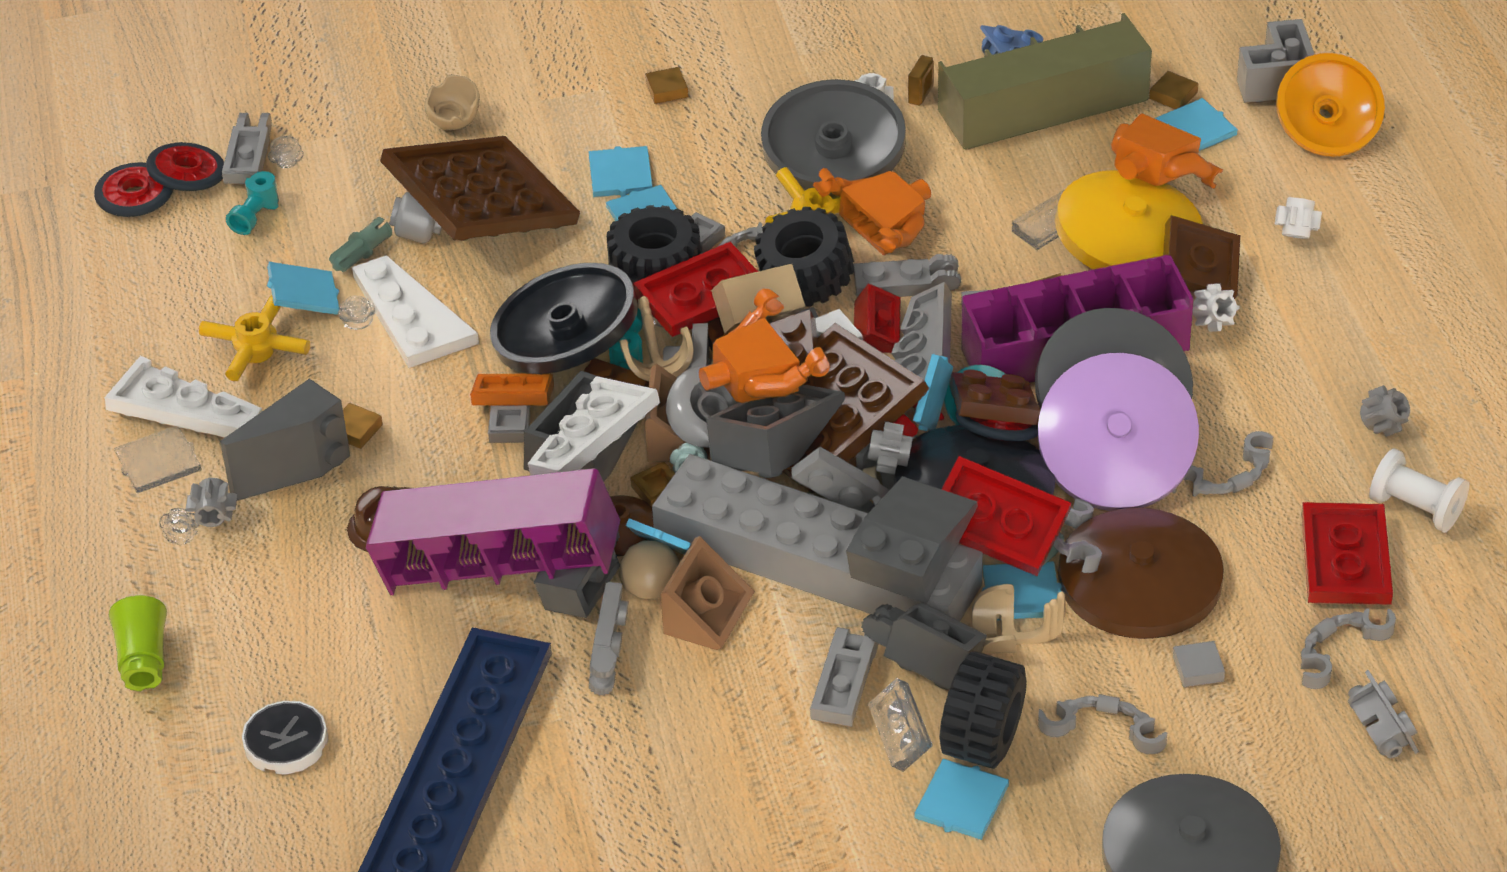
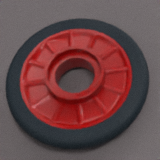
[146,142,224,191]
[94,162,173,217]
[956,411,1039,441]

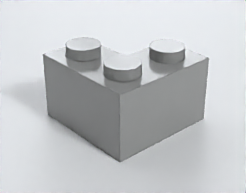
[1237,19,1314,103]

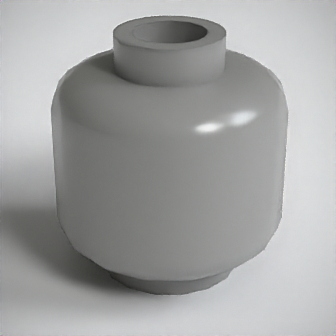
[389,191,442,243]

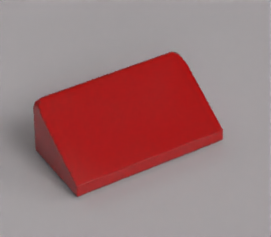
[854,283,901,353]

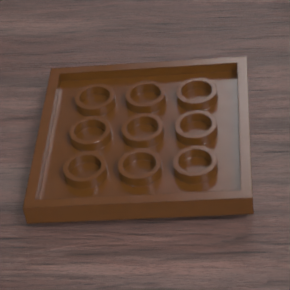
[380,136,580,241]
[782,323,929,493]

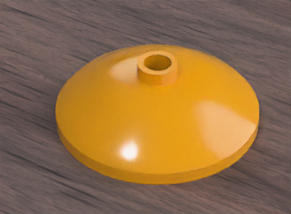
[1276,53,1385,157]

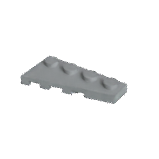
[891,282,952,380]

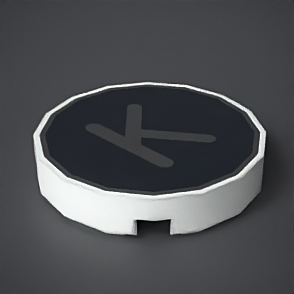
[242,701,328,775]

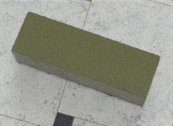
[938,13,1152,150]

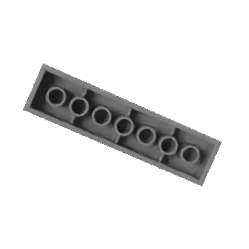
[652,454,983,621]

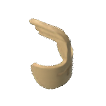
[620,296,694,381]
[972,584,1065,653]

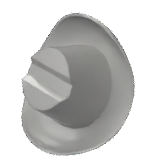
[666,366,739,448]

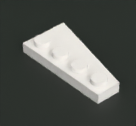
[528,376,660,475]

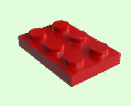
[633,241,759,337]
[941,456,1072,577]
[1301,502,1393,605]

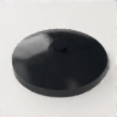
[490,263,638,374]
[894,425,1055,495]

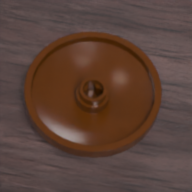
[1058,508,1224,639]

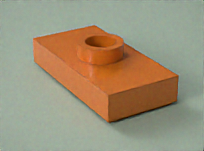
[470,374,554,406]

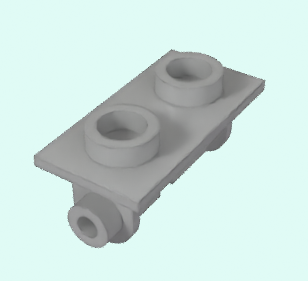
[1348,670,1419,758]

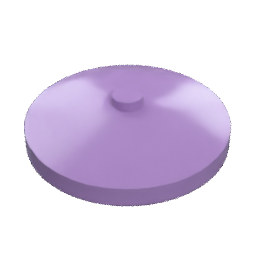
[1038,353,1199,511]

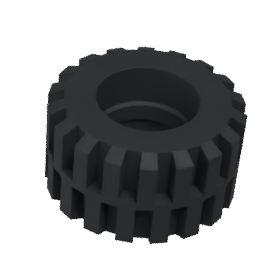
[606,205,701,284]
[754,207,854,307]
[939,651,1027,769]

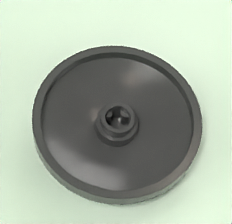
[761,79,906,194]
[1035,308,1193,411]
[1102,774,1281,872]

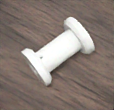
[1369,448,1469,533]

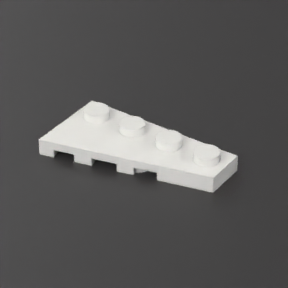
[352,255,479,368]
[105,356,262,437]

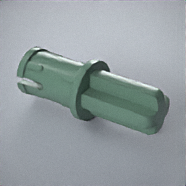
[329,217,392,272]

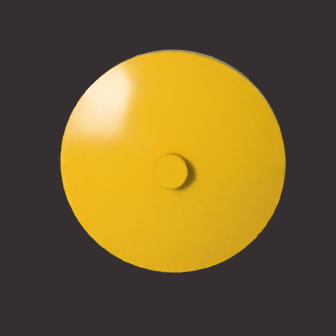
[1055,170,1203,269]

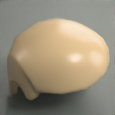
[424,74,480,130]
[619,540,679,599]

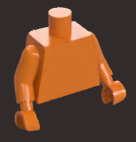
[1111,113,1223,189]
[813,168,931,256]
[699,289,830,403]

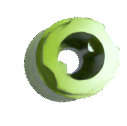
[108,595,167,691]

